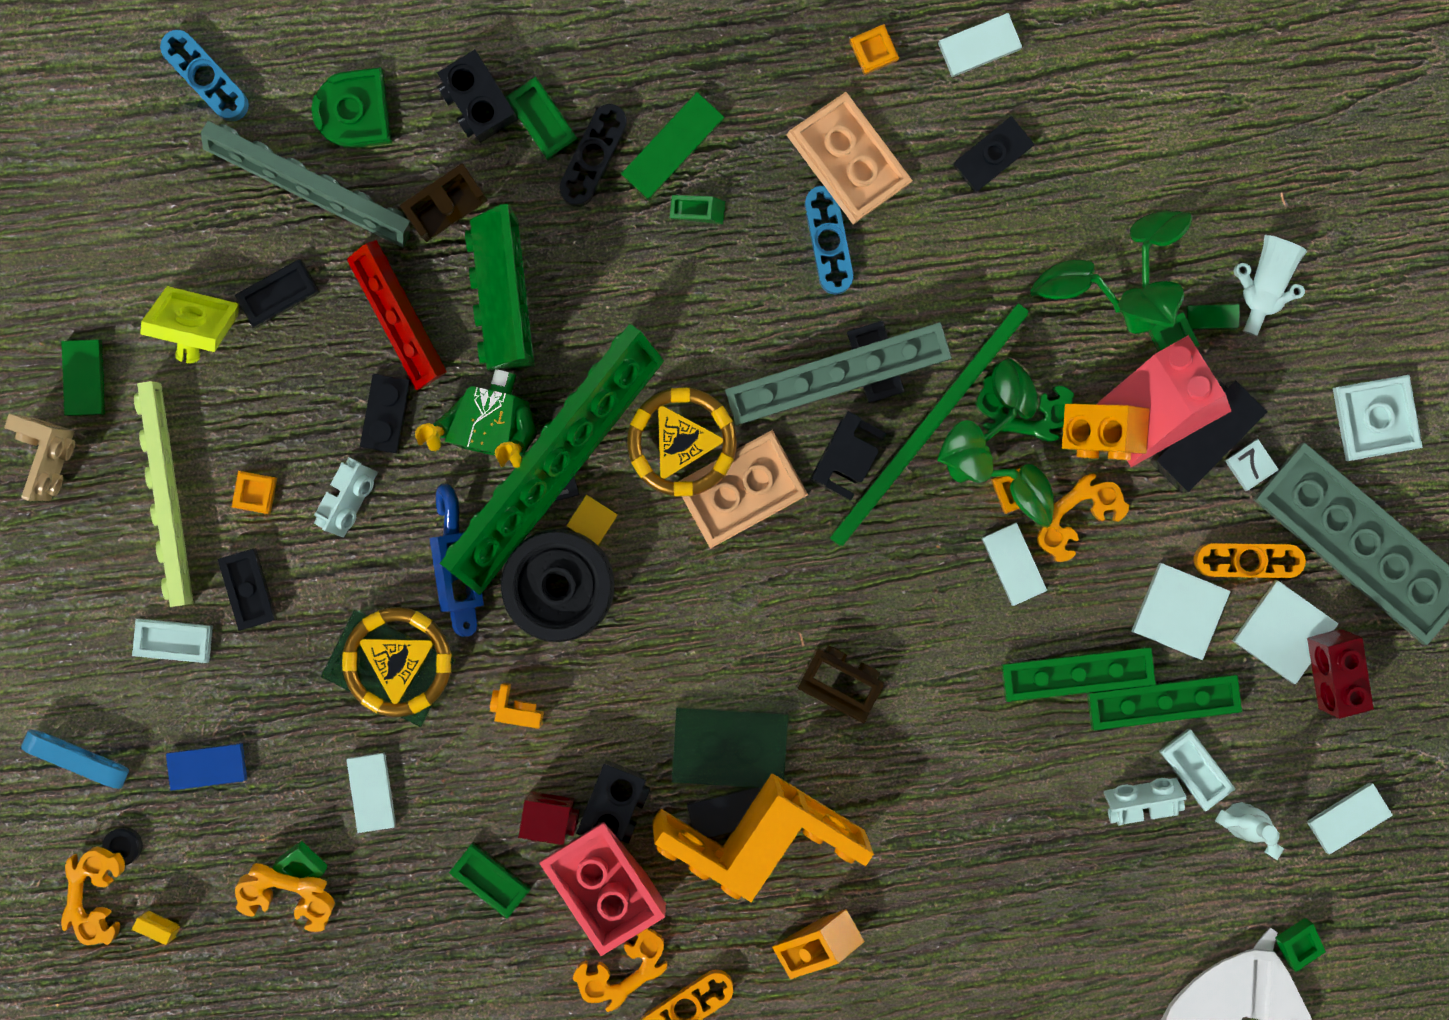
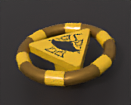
[627,387,737,497]
[342,607,451,717]

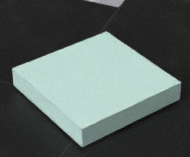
[1333,375,1423,461]
[1131,563,1231,660]
[1232,580,1339,684]

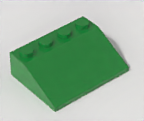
[465,204,535,372]

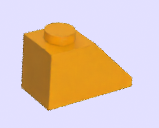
[772,909,865,979]

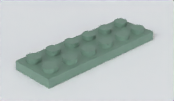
[1253,442,1449,645]

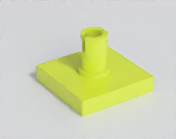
[140,286,239,363]

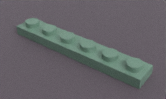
[200,121,410,248]
[725,322,952,425]

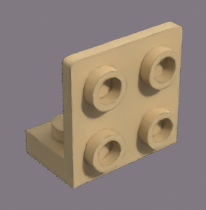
[4,414,75,501]

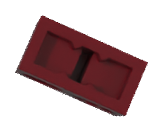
[1307,629,1374,719]
[518,791,580,845]

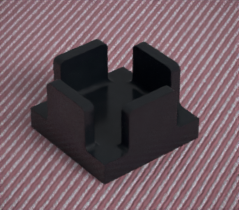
[809,411,887,501]

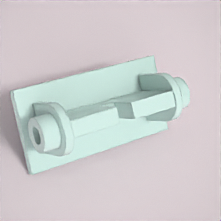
[314,457,378,538]
[1104,778,1187,826]

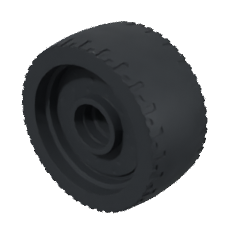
[501,529,615,642]

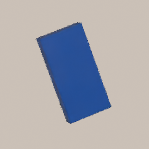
[166,743,247,791]

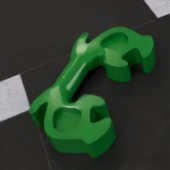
[975,376,1074,442]

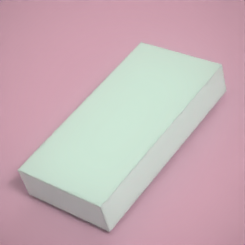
[938,13,1022,77]
[981,523,1047,606]
[132,618,213,663]
[1159,728,1235,811]
[346,752,396,833]
[1307,782,1393,855]

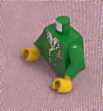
[415,369,537,468]

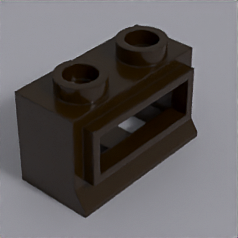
[400,163,488,242]
[796,645,885,724]

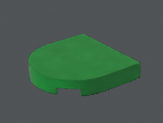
[311,67,392,148]

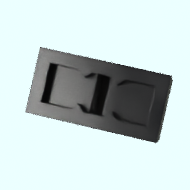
[436,49,518,143]
[576,760,650,844]

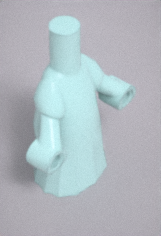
[1233,235,1307,336]
[1215,802,1284,860]

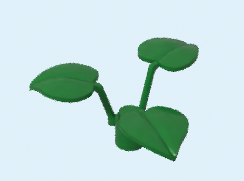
[1030,211,1192,334]
[937,357,1054,528]

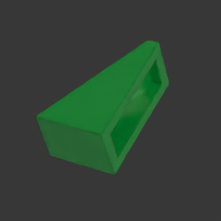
[669,195,726,224]
[1187,304,1240,330]

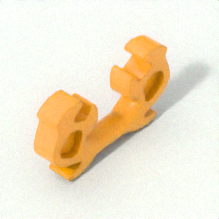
[1033,474,1129,562]
[61,846,125,945]
[235,863,335,932]
[573,928,668,1012]

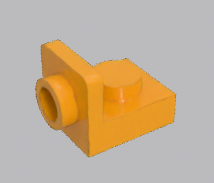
[490,683,544,729]

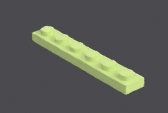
[134,381,194,607]

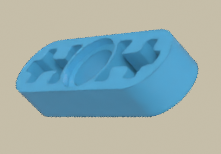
[160,30,249,121]
[805,186,853,295]
[21,729,129,789]

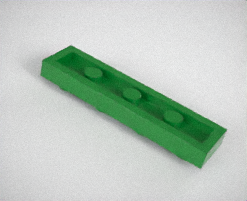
[1001,647,1156,702]
[1087,674,1242,731]

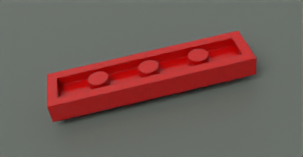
[346,240,447,390]

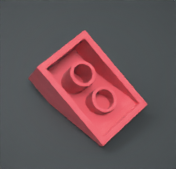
[1096,335,1231,467]
[539,822,666,956]

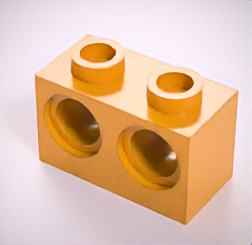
[1062,404,1150,460]

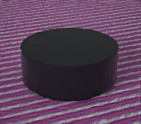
[102,827,143,865]

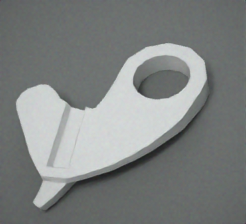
[1161,928,1312,1020]

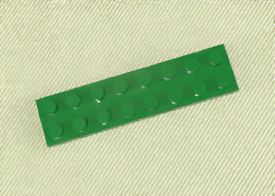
[439,324,664,595]

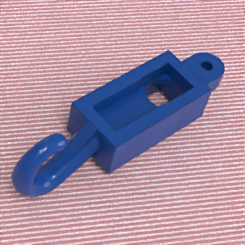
[429,483,484,637]

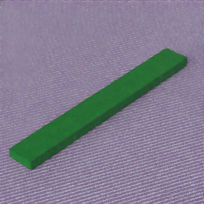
[828,303,1029,546]

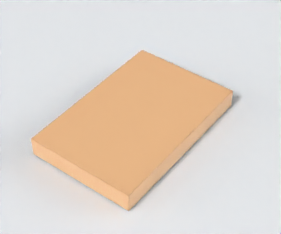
[786,92,913,225]
[678,430,808,549]

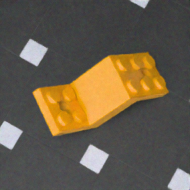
[652,773,874,902]

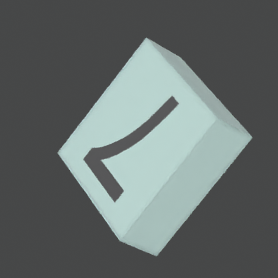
[1225,439,1279,491]

